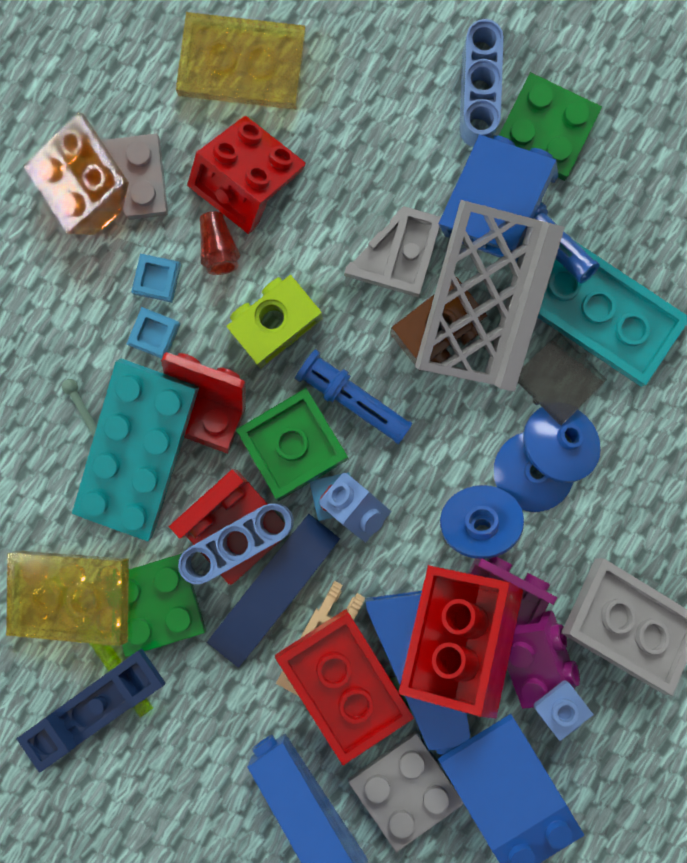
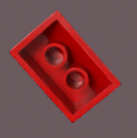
[398,565,523,719]

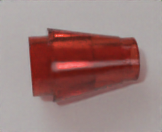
[199,211,240,275]

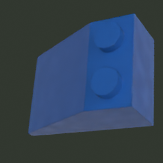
[438,714,585,863]

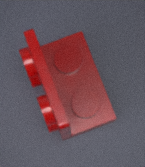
[187,116,306,234]
[161,352,246,454]
[168,469,285,585]

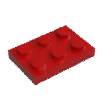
[275,609,414,765]

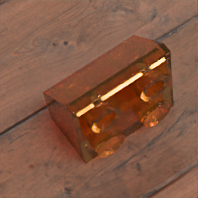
[24,112,129,235]

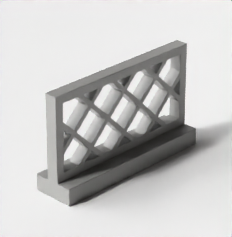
[415,200,565,392]

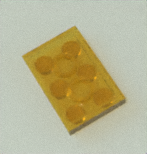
[176,12,306,110]
[6,551,129,646]

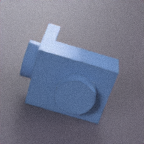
[319,473,392,543]
[534,680,594,741]

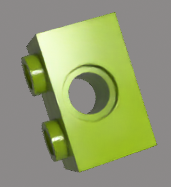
[226,274,323,369]

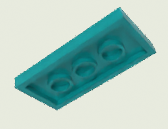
[537,241,687,387]
[72,358,200,542]

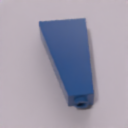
[365,590,470,755]
[247,734,368,863]

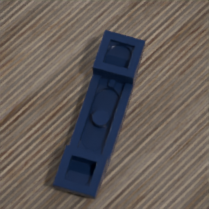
[207,513,341,668]
[16,648,166,773]

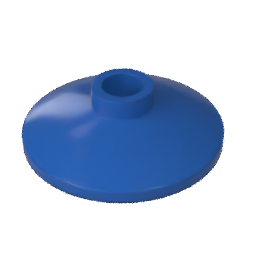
[523,403,601,483]
[494,432,573,512]
[440,485,524,559]

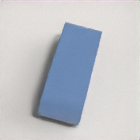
[460,19,503,147]
[178,503,294,584]

